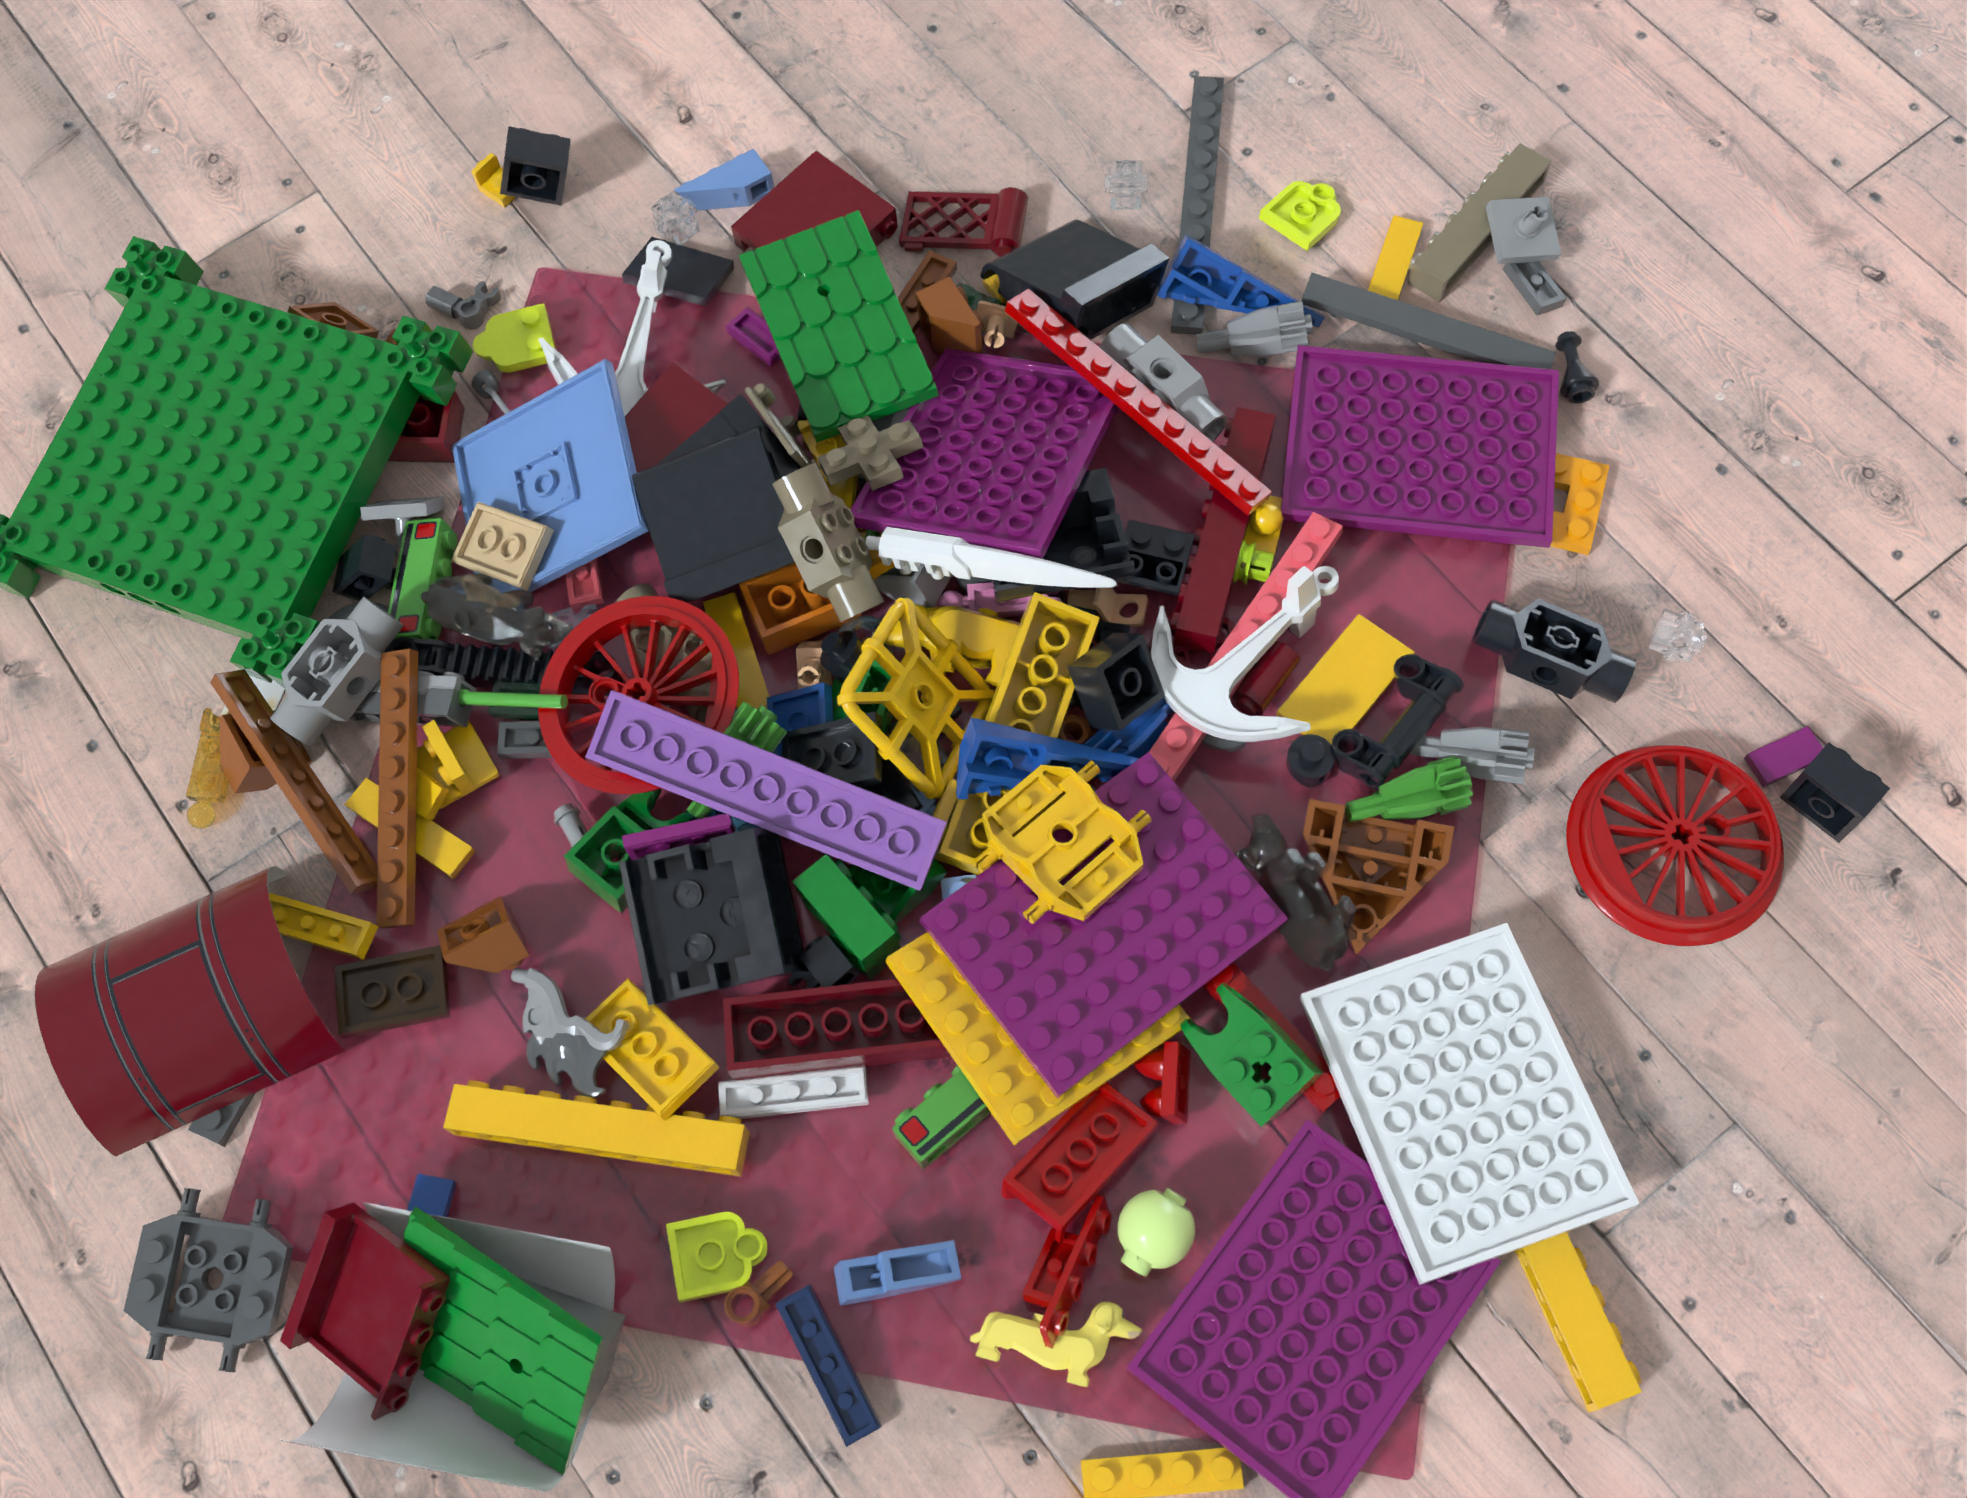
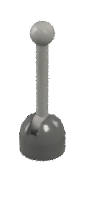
[471,370,511,414]

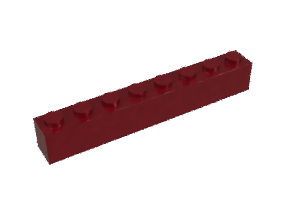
[1170,407,1276,654]

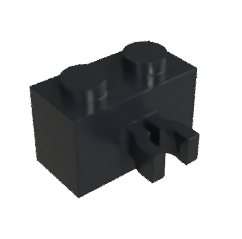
[332,535,397,601]

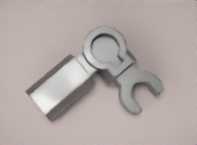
[425,281,501,329]

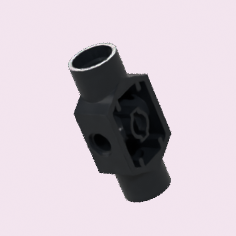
[1472,599,1636,703]

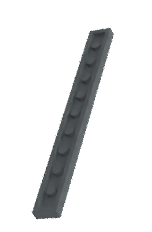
[1171,76,1224,335]

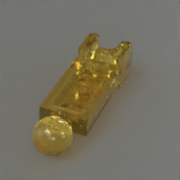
[186,708,231,829]

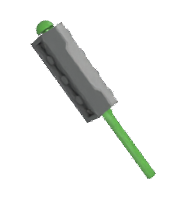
[350,671,568,727]

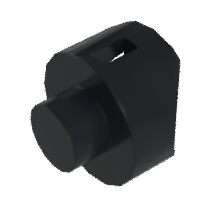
[820,630,864,683]
[1286,734,1335,788]

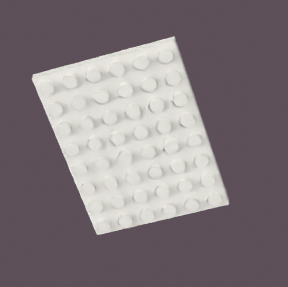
[1299,923,1639,1285]

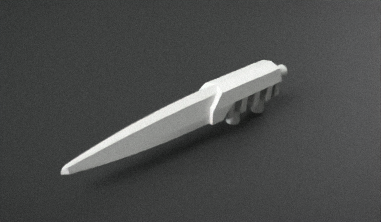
[866,527,1117,588]

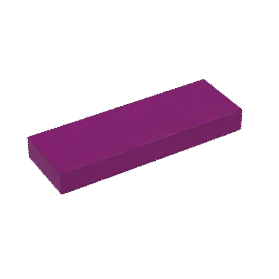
[622,814,736,860]

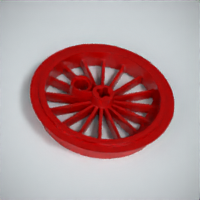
[538,596,739,794]
[1566,745,1784,946]

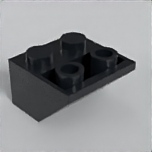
[1115,519,1195,596]

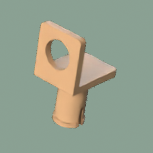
[977,301,1018,348]
[1068,587,1149,627]
[796,641,832,689]

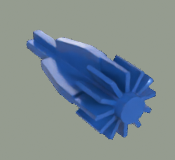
[1083,697,1173,779]

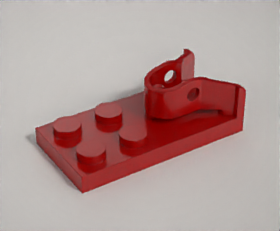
[1001,1083,1159,1244]

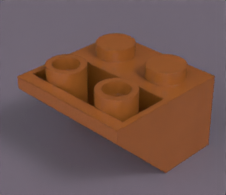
[916,277,985,355]

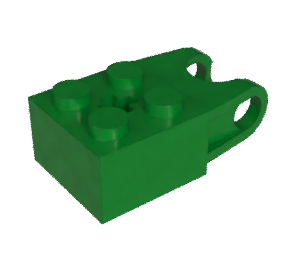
[564,788,696,914]
[1180,982,1323,1127]

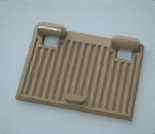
[744,383,821,470]

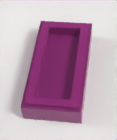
[725,307,781,367]
[1744,726,1823,788]

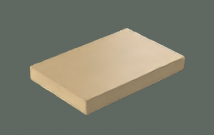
[451,502,554,591]

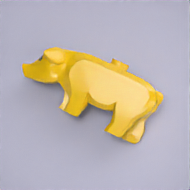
[884,603,1020,687]

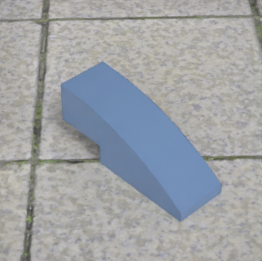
[834,1240,962,1306]

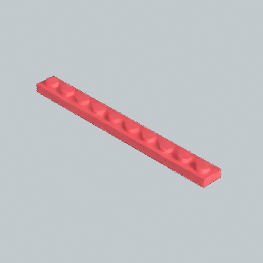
[1149,512,1343,781]

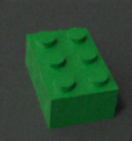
[792,854,902,981]

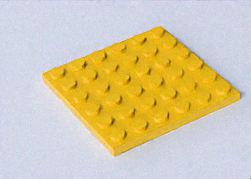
[885,932,1189,1146]

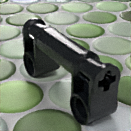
[1332,654,1464,790]

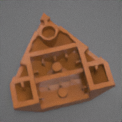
[1303,799,1454,954]

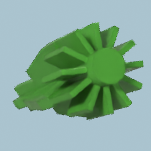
[687,701,787,819]
[1345,756,1473,823]

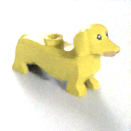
[970,1301,1142,1387]

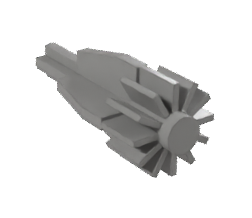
[1196,301,1313,356]
[1409,727,1535,784]

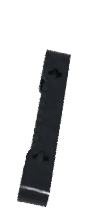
[385,638,623,696]

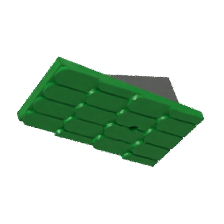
[739,210,939,442]
[404,1207,626,1475]

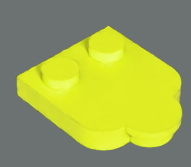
[1259,181,1341,251]
[473,303,556,373]
[666,1212,768,1303]

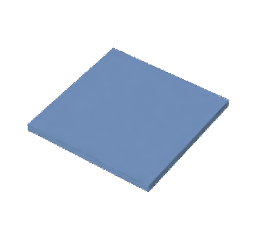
[452,359,649,614]

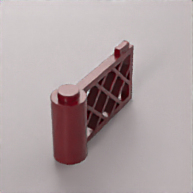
[899,187,1028,257]
[1147,602,1300,716]

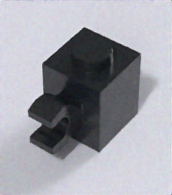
[787,934,863,989]

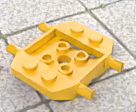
[972,761,1152,924]

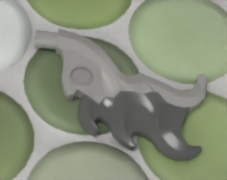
[511,968,629,1098]

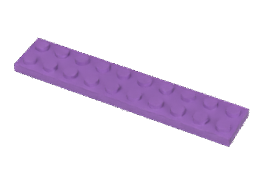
[585,690,948,891]

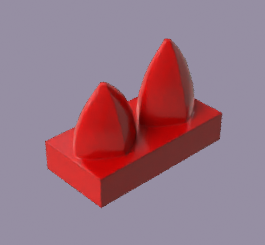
[1134,1041,1191,1124]

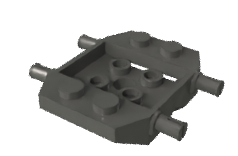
[124,1188,293,1372]

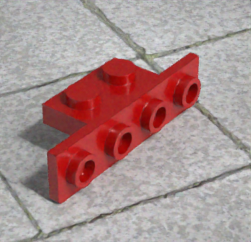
[1022,1194,1112,1349]

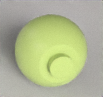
[1117,1188,1195,1277]

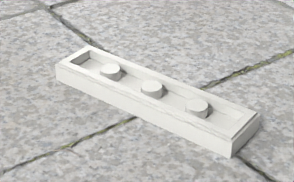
[718,1066,869,1119]

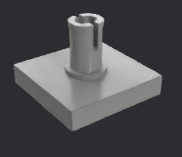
[1485,197,1562,264]
[360,496,445,549]

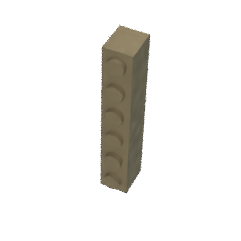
[1408,143,1551,302]

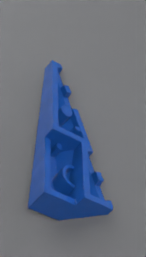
[1157,234,1324,327]
[956,717,1139,800]

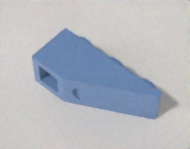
[674,148,774,212]

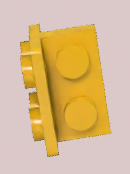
[417,720,499,809]

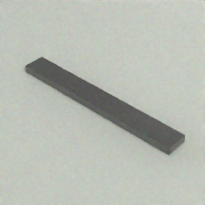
[1301,272,1556,369]

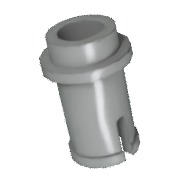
[554,803,588,847]

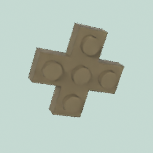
[817,415,923,491]

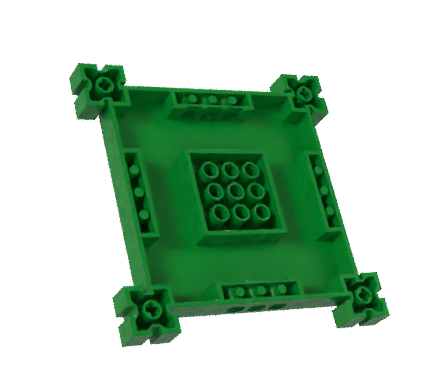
[0,236,473,688]

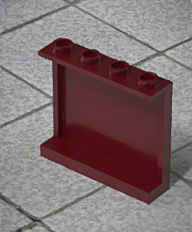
[731,150,898,251]
[625,362,728,472]
[280,1202,451,1420]

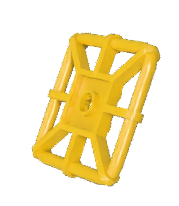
[837,598,994,799]

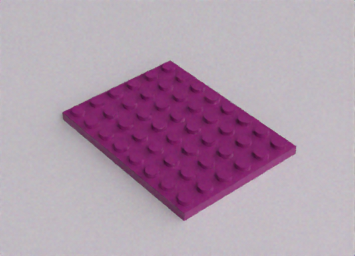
[1281,345,1559,548]
[850,348,1118,559]
[920,752,1288,1099]
[1126,1119,1501,1498]

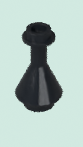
[1555,331,1599,404]

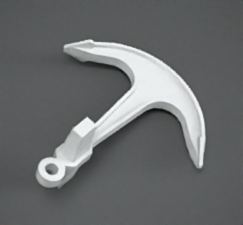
[538,240,726,417]
[1151,566,1339,742]

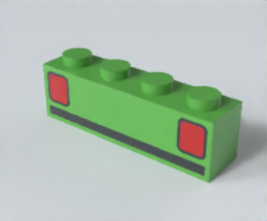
[388,518,457,640]
[892,1065,991,1170]

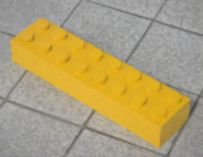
[935,592,1100,875]

